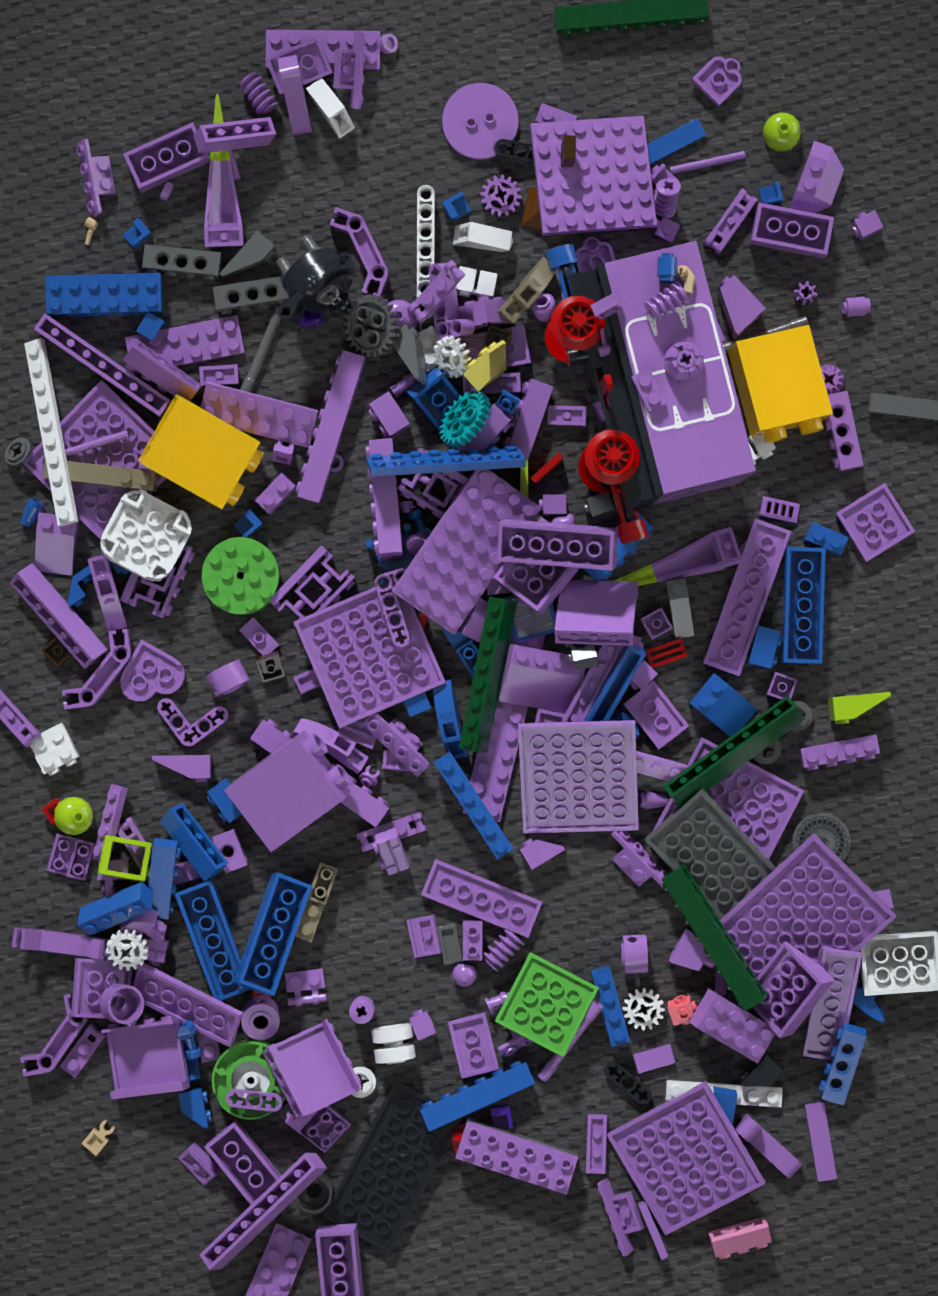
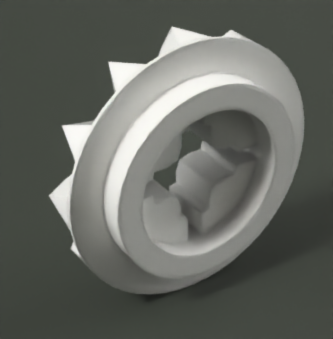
[352,1067,376,1098]

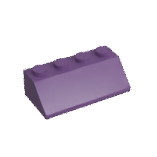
[123,340,200,401]

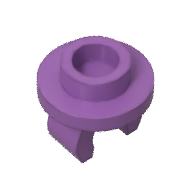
[359,766,380,787]

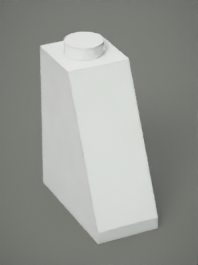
[306,78,355,139]
[453,222,513,252]

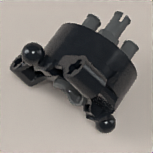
[276,235,360,325]

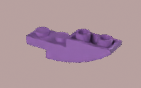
[87,554,127,631]
[292,718,369,774]

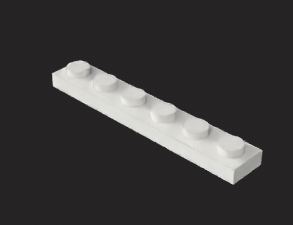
[665,1080,782,1107]

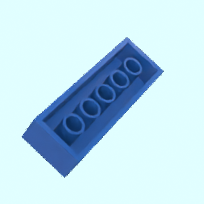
[45,273,164,317]
[781,547,826,664]
[233,872,312,997]
[175,879,250,1001]

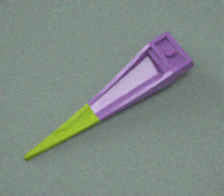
[204,94,243,247]
[614,527,742,586]

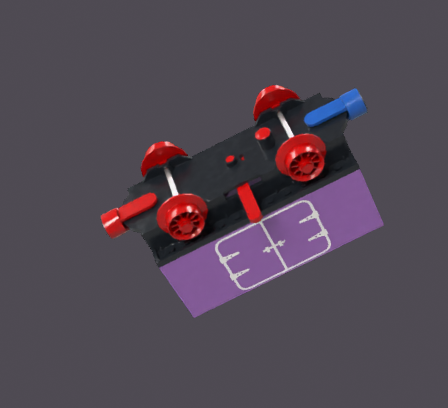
[545,241,756,545]

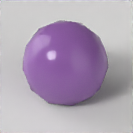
[452,964,477,987]

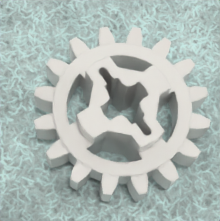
[432,336,471,378]
[106,929,149,971]
[622,988,665,1030]

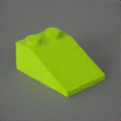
[828,692,891,724]

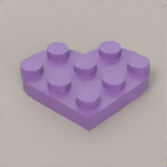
[120,639,185,701]

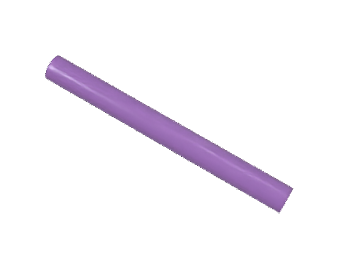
[670,151,746,174]
[65,430,130,457]

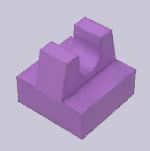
[272,440,294,465]

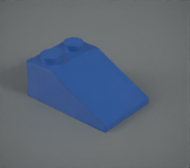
[407,368,460,432]
[688,673,757,737]

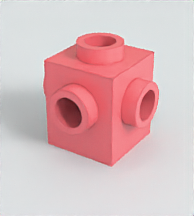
[668,995,697,1026]

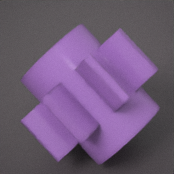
[793,281,818,306]

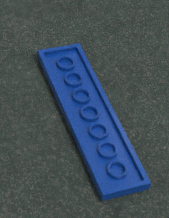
[366,445,526,477]

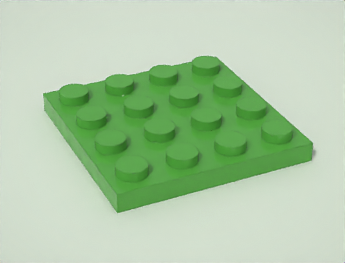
[495,952,599,1057]

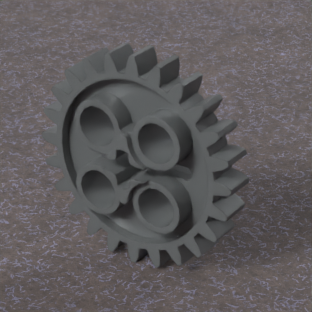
[344,295,400,357]

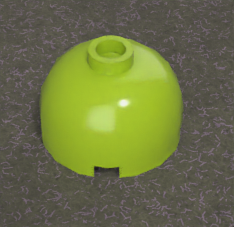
[763,112,801,151]
[54,797,93,835]

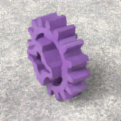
[480,175,522,217]

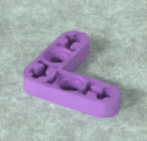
[157,698,229,746]

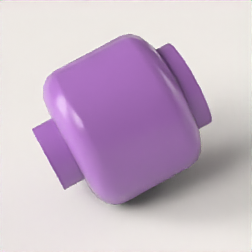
[531,293,557,322]

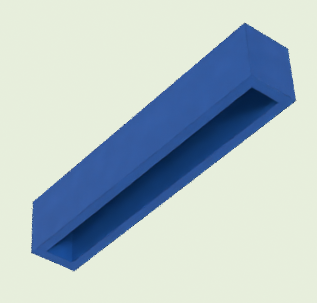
[584,644,646,722]
[434,752,513,860]
[419,1061,535,1132]

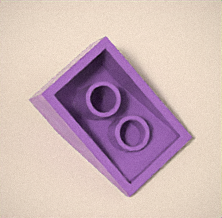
[34,513,80,576]

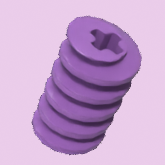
[239,71,279,114]
[654,178,681,218]
[644,282,689,321]
[483,929,525,972]
[349,996,375,1024]

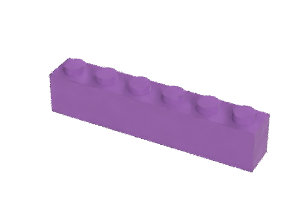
[9,563,108,669]

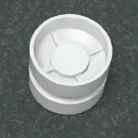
[371,1023,416,1064]

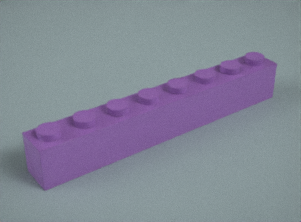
[34,314,171,419]
[295,350,366,505]
[250,719,389,827]
[200,1153,327,1270]

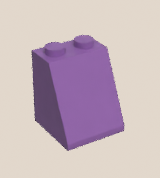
[717,275,766,340]

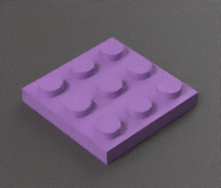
[835,483,915,562]
[71,958,132,1018]

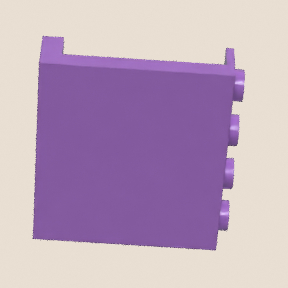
[555,580,638,646]
[101,1016,190,1099]
[262,1019,362,1121]

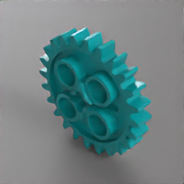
[439,390,491,448]

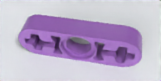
[226,1088,283,1112]

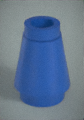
[20,498,44,527]

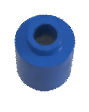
[657,253,677,283]

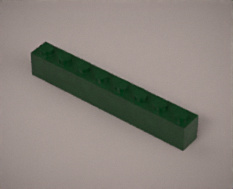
[554,0,709,37]
[459,596,517,753]
[663,695,805,808]
[661,864,768,1011]

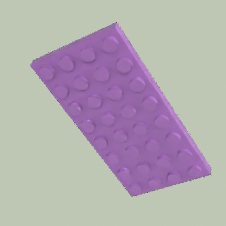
[392,469,541,635]

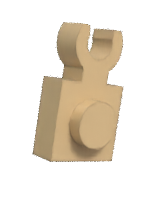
[81,1120,115,1156]

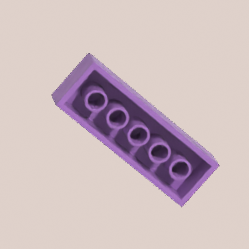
[366,438,404,561]
[497,519,618,571]

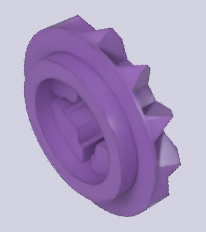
[821,364,844,395]

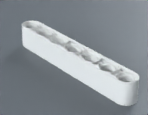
[417,185,435,319]

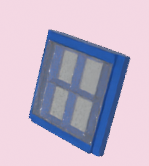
[503,595,556,643]

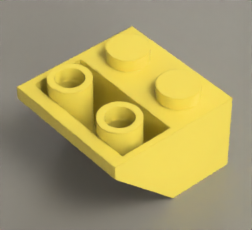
[463,340,506,392]

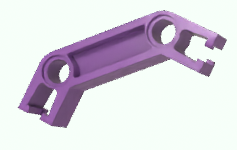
[329,207,388,296]
[62,629,132,710]
[12,927,113,960]
[20,993,89,1077]

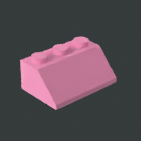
[708,1217,771,1259]

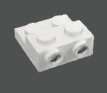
[30,723,80,776]

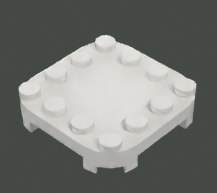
[100,489,192,581]

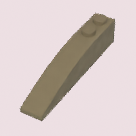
[42,459,159,492]

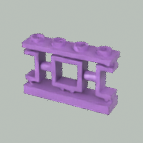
[397,448,470,519]
[120,545,195,619]
[269,545,355,626]

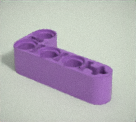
[278,55,312,136]
[429,263,475,339]
[374,569,410,647]
[734,1114,802,1179]

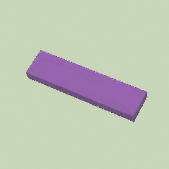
[805,1101,837,1182]

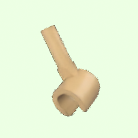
[84,217,98,245]

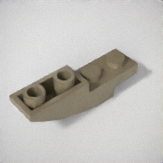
[498,257,556,324]
[295,862,338,943]

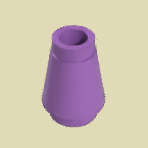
[638,791,668,810]

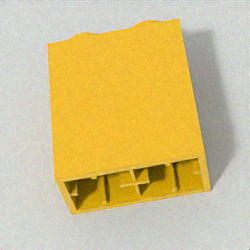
[727,325,833,444]
[138,394,264,509]

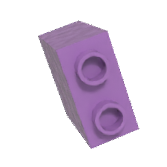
[224,729,351,852]

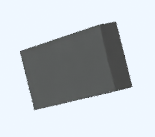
[438,924,463,965]

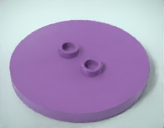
[442,83,518,160]

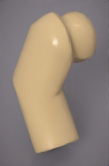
[677,265,695,295]

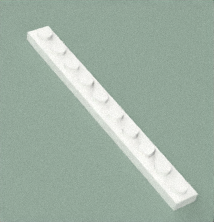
[24,338,78,527]

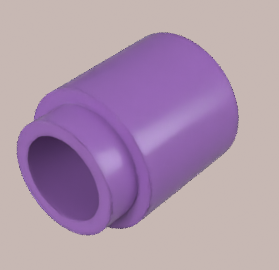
[841,297,871,317]

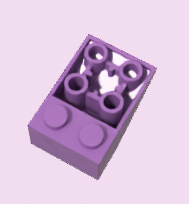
[279,1103,351,1153]

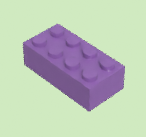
[123,122,210,193]
[749,203,834,259]
[689,989,776,1063]
[204,1120,282,1205]
[315,1223,364,1296]

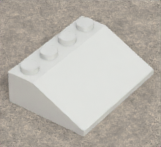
[858,931,938,996]

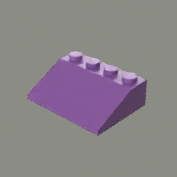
[493,517,579,616]
[498,644,585,713]
[752,942,835,1038]

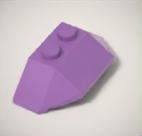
[789,141,844,214]

